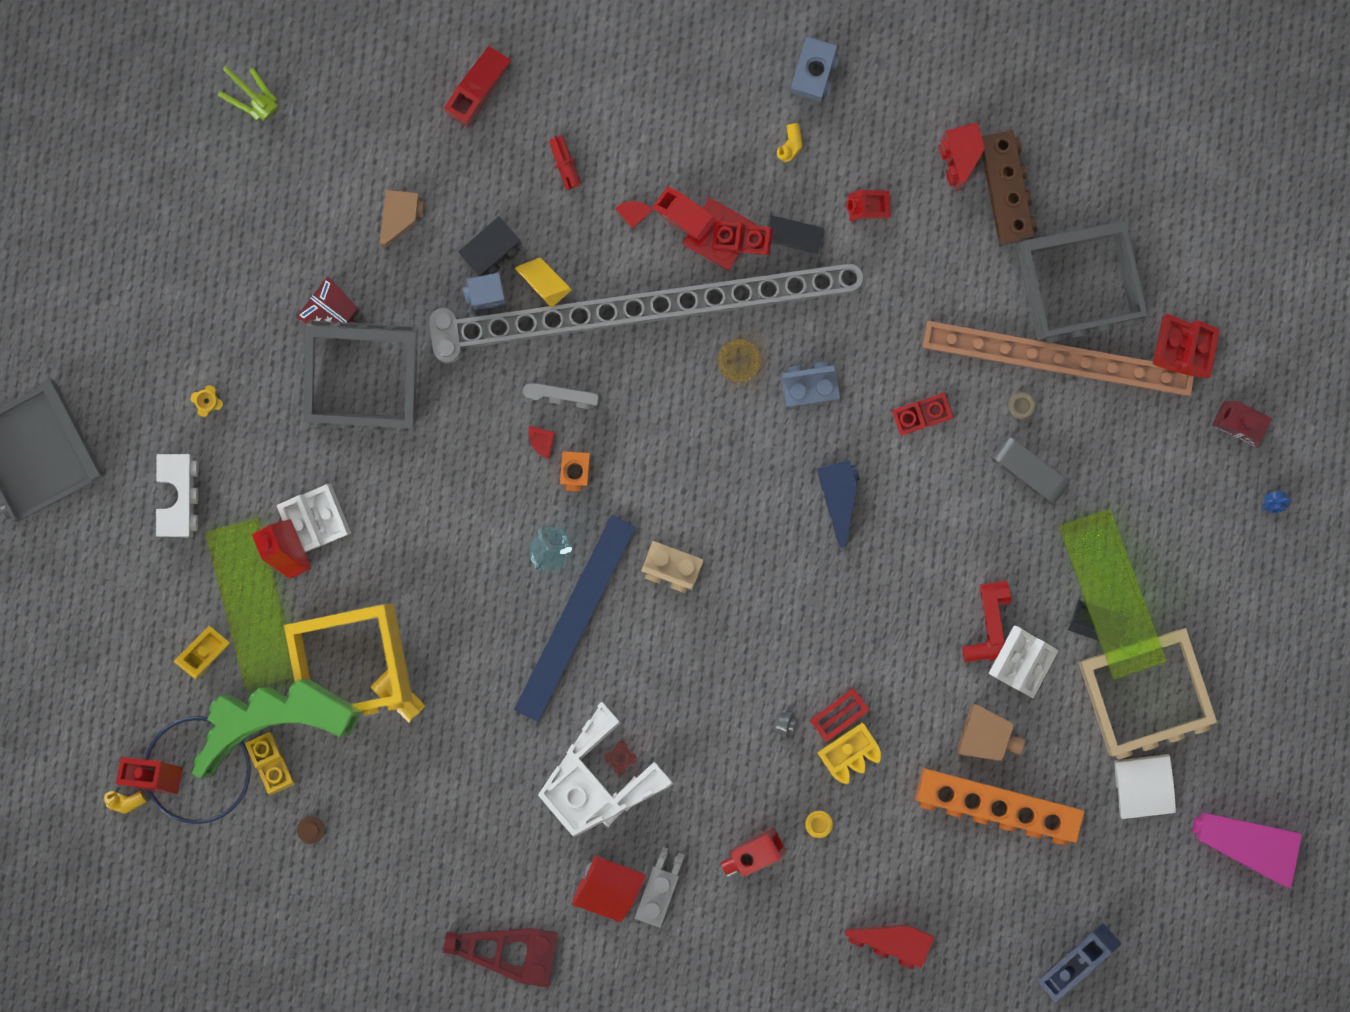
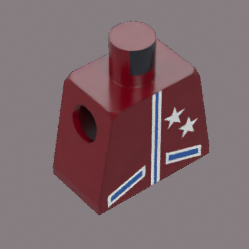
[296,276,360,341]
[1212,401,1272,448]

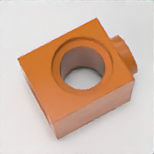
[560,451,590,492]

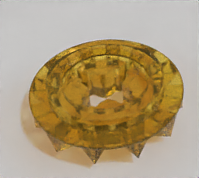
[717,339,761,383]

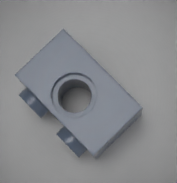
[790,37,840,102]
[463,273,507,312]

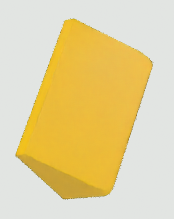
[515,258,572,308]

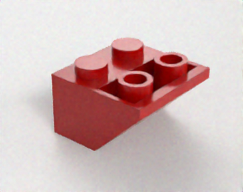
[938,122,985,192]

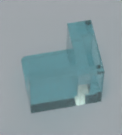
[527,528,572,570]

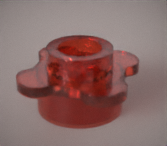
[604,741,637,774]

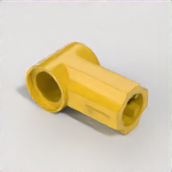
[370,669,426,723]

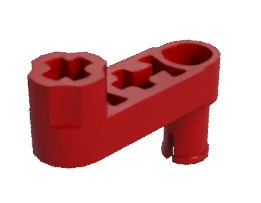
[962,580,1011,663]

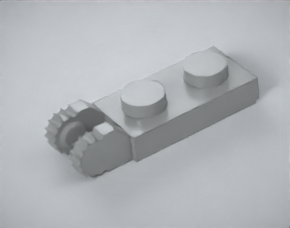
[522,383,600,409]
[635,847,684,928]

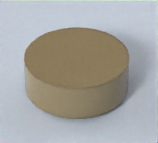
[1007,392,1035,420]

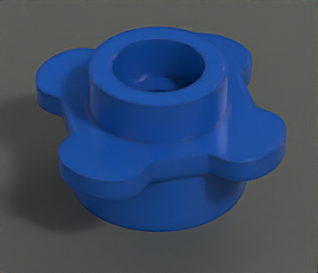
[1262,492,1292,513]

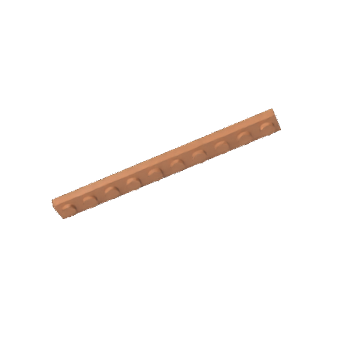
[922,321,1194,397]

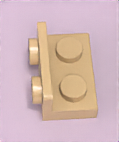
[641,541,703,593]

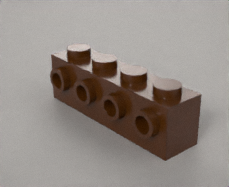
[982,130,1037,246]

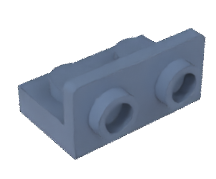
[781,362,840,407]

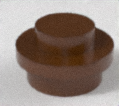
[297,816,325,844]

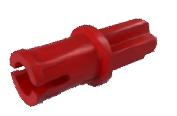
[549,136,582,191]

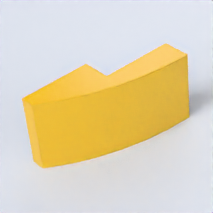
[245,732,295,796]

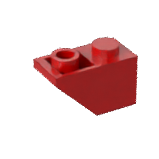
[652,186,716,241]

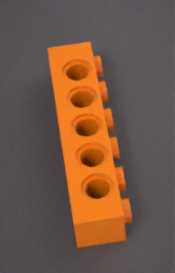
[915,768,1085,846]

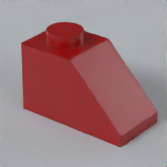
[251,519,312,579]
[116,757,183,794]

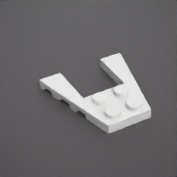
[538,702,674,837]

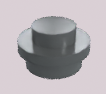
[777,711,798,739]

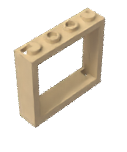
[1079,628,1217,759]

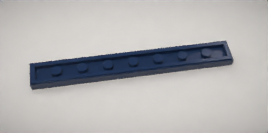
[514,515,636,722]

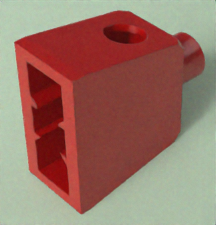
[721,827,786,877]

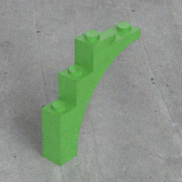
[192,679,363,778]

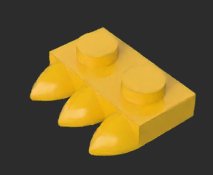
[817,722,881,784]

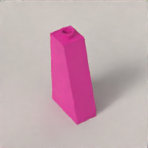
[1192,812,1302,888]

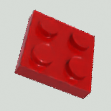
[682,197,756,271]

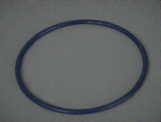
[145,716,251,824]

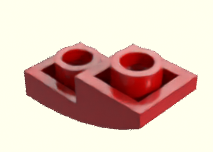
[712,221,774,256]
[892,393,954,436]

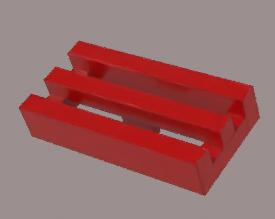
[809,688,870,742]

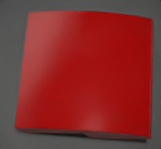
[1153,313,1220,378]
[571,855,646,922]

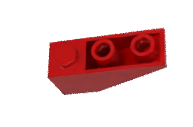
[443,46,512,129]
[844,924,934,970]

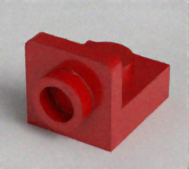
[846,190,891,221]

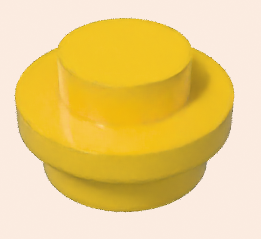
[805,811,833,838]

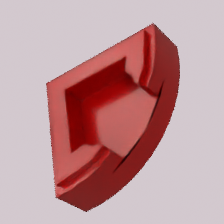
[614,201,653,229]
[528,426,556,459]

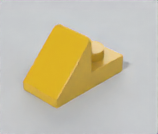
[174,626,230,679]

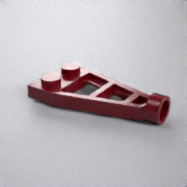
[443,928,558,988]

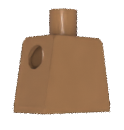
[956,703,1025,761]

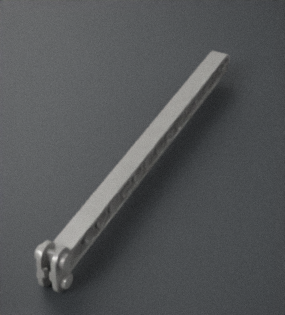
[429,264,863,364]

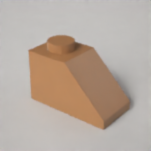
[379,190,424,247]

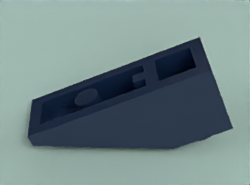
[817,460,860,548]
[1037,923,1122,1002]

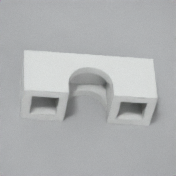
[156,454,199,537]

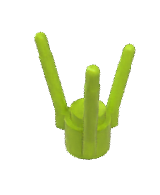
[218,66,279,121]

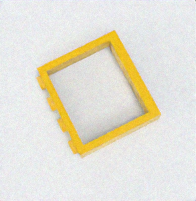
[284,603,413,716]

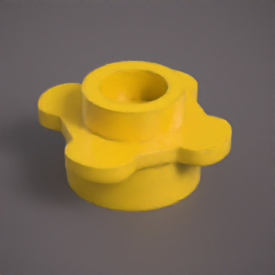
[191,385,223,417]

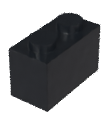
[458,216,522,277]

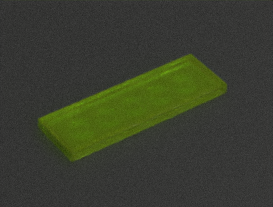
[1058,509,1167,680]
[205,518,294,690]

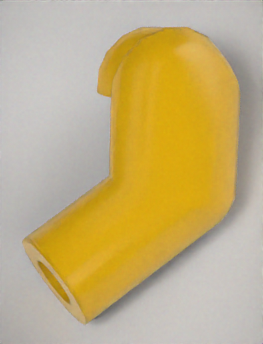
[777,123,803,162]
[104,790,147,814]

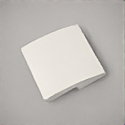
[277,483,352,553]
[989,625,1059,698]
[1114,754,1176,819]

